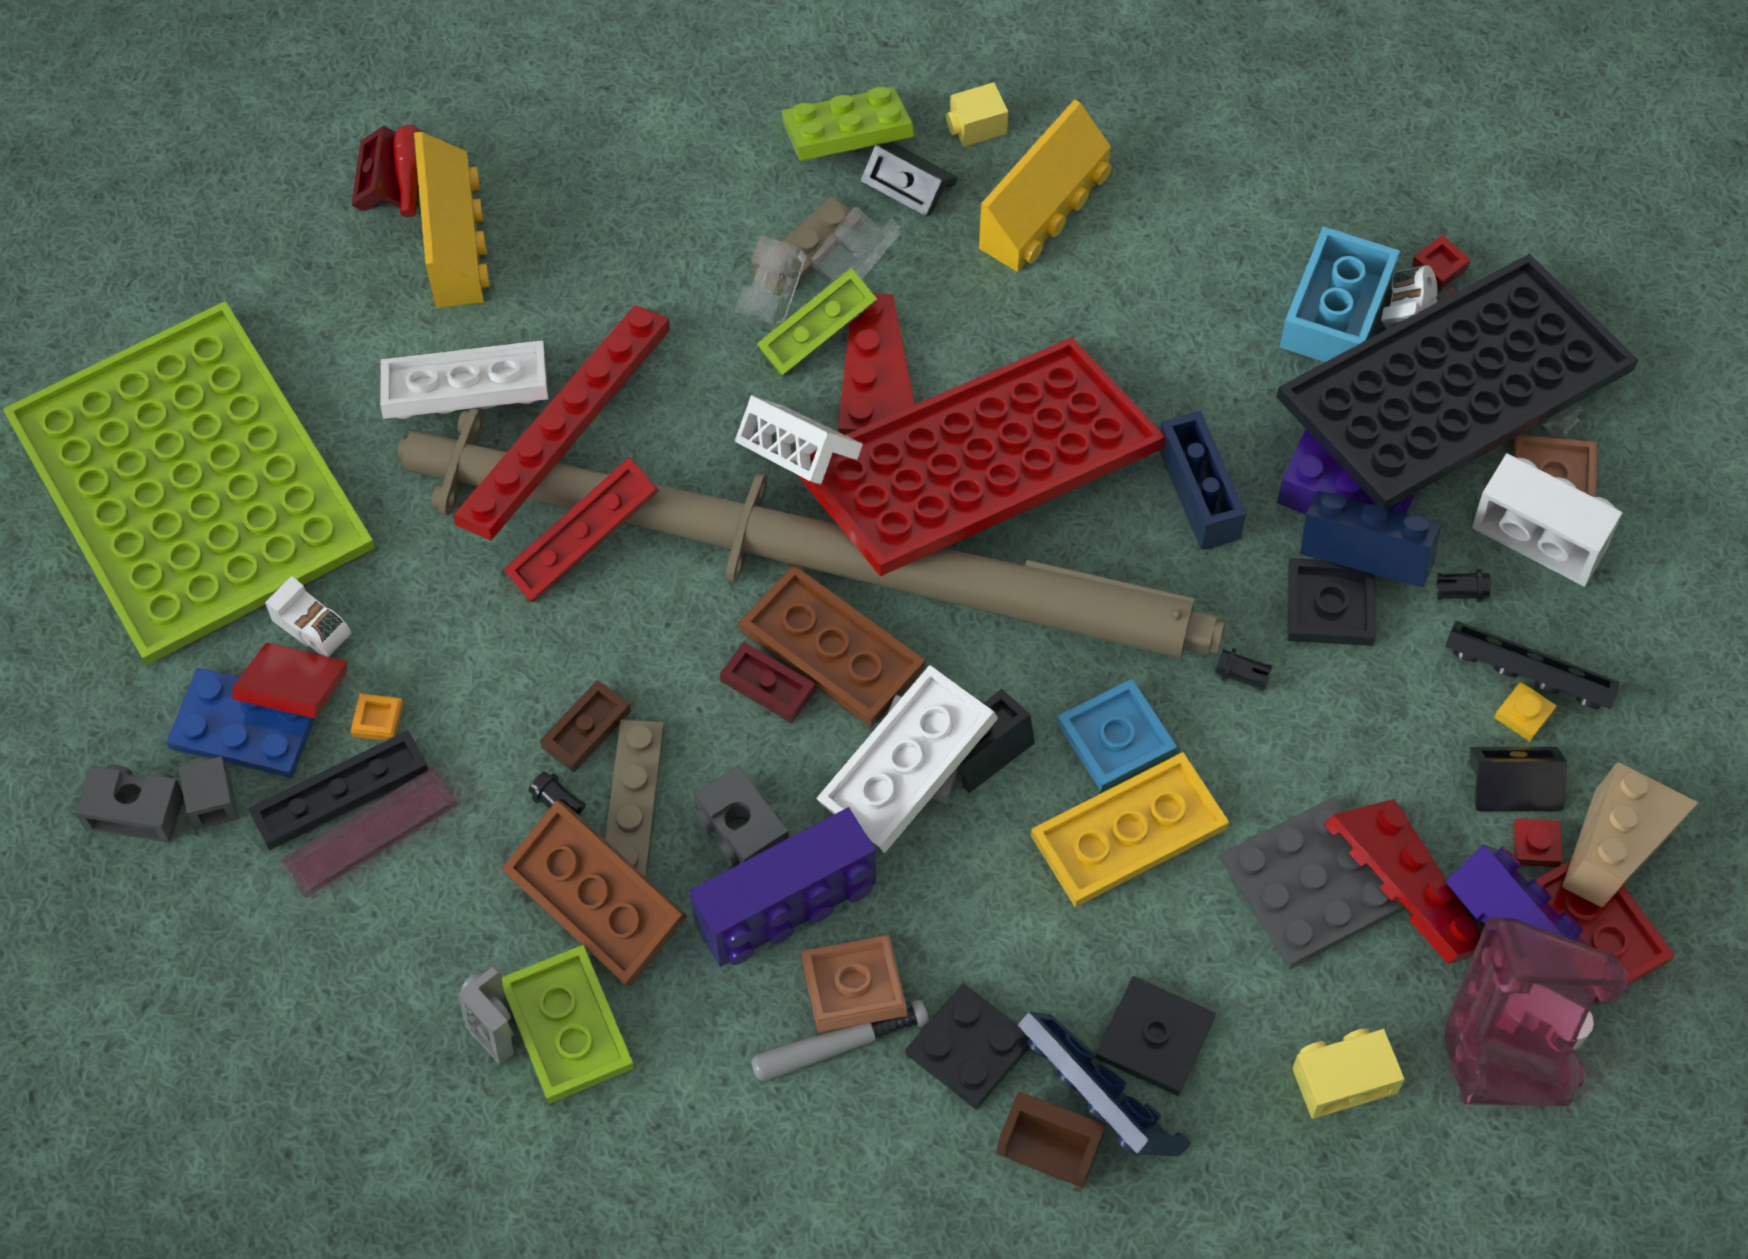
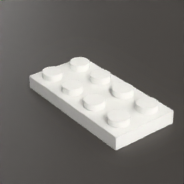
[380,340,548,419]
[816,665,998,853]

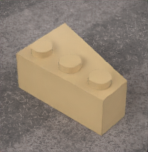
[1562,762,1699,908]

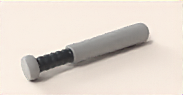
[751,1000,929,1082]

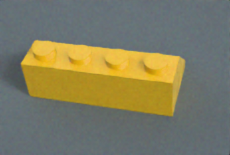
[979,99,1112,272]
[414,132,490,308]

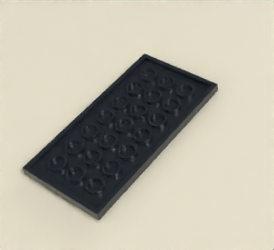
[1276,254,1638,510]

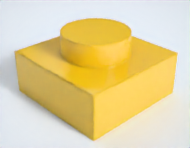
[1494,681,1557,742]

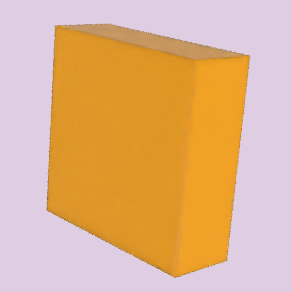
[350,693,404,741]

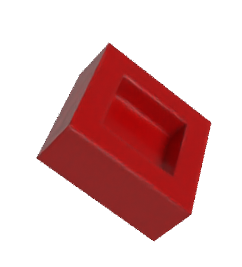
[1412,235,1471,290]
[1513,819,1562,867]

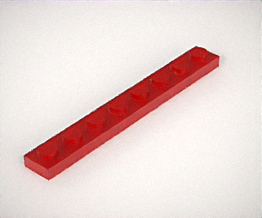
[454,305,670,541]

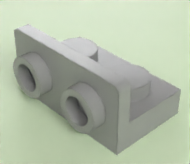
[458,966,514,1065]

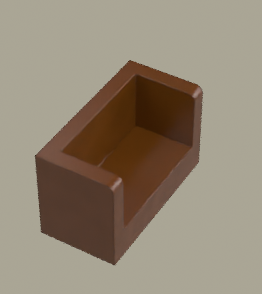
[997,1091,1106,1188]

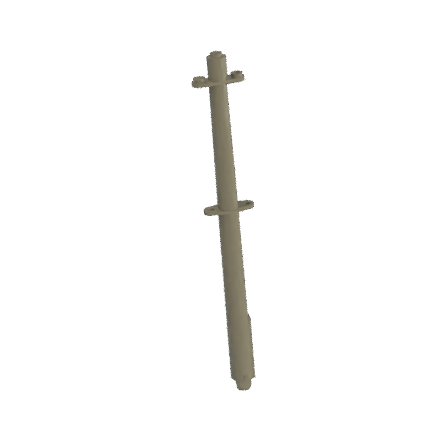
[398,408,1226,659]

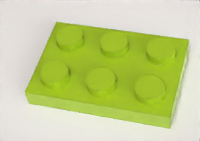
[782,87,914,161]
[501,945,634,1104]

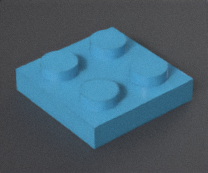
[1057,679,1177,792]

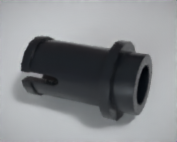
[1437,569,1491,603]
[1215,648,1272,691]
[528,771,586,815]

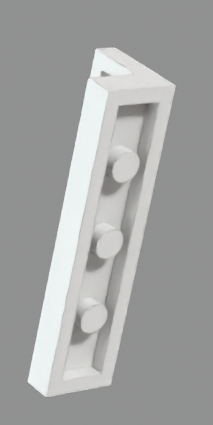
[735,395,863,484]

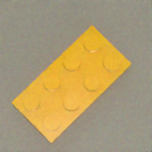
[1031,752,1229,908]

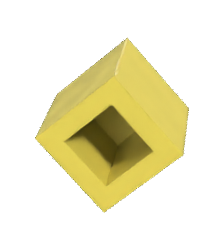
[946,82,1008,147]

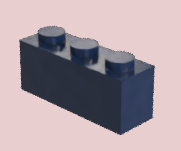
[1159,411,1246,550]
[1300,490,1442,587]

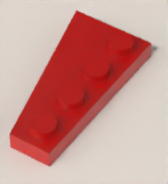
[838,293,914,435]
[1323,799,1489,964]

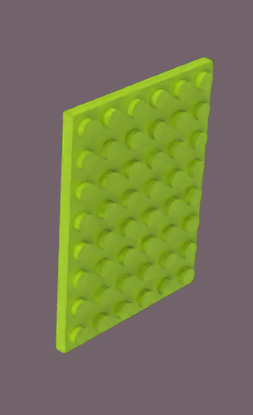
[3,301,375,666]

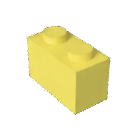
[1292,1028,1405,1119]

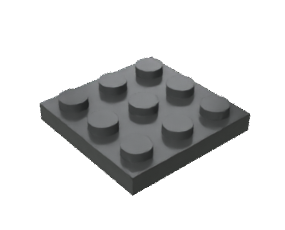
[1219,797,1405,969]

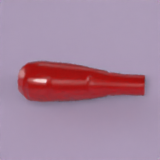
[393,125,422,217]

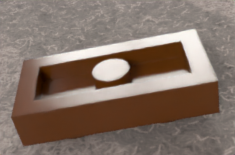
[540,680,631,772]

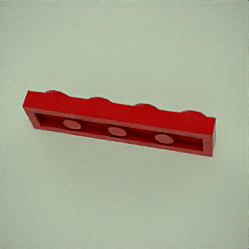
[503,457,660,602]

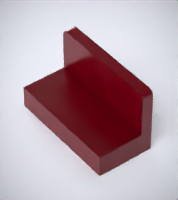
[351,125,400,210]

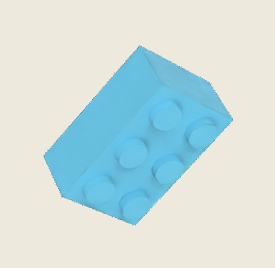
[1279,226,1400,362]

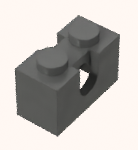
[75,764,184,843]
[693,765,789,868]

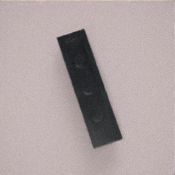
[1445,620,1620,709]
[248,730,429,851]

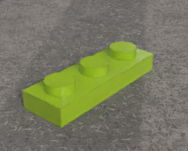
[757,267,877,377]

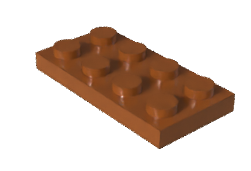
[739,565,926,727]
[501,800,688,985]

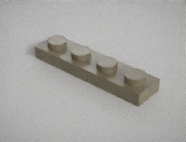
[605,719,664,878]

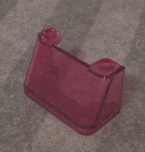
[1445,917,1628,1106]

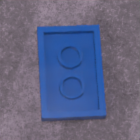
[166,667,316,778]

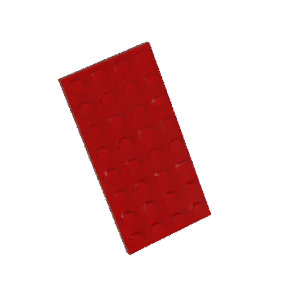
[796,337,1166,577]

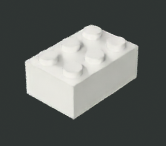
[1472,453,1623,587]

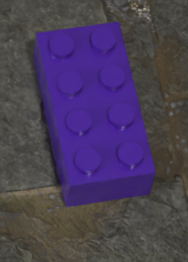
[689,807,876,967]

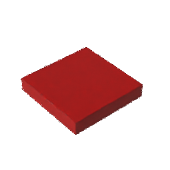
[232,642,347,718]

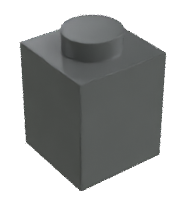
[178,756,238,830]

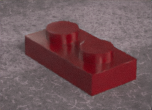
[720,642,816,723]

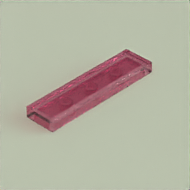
[281,767,458,898]

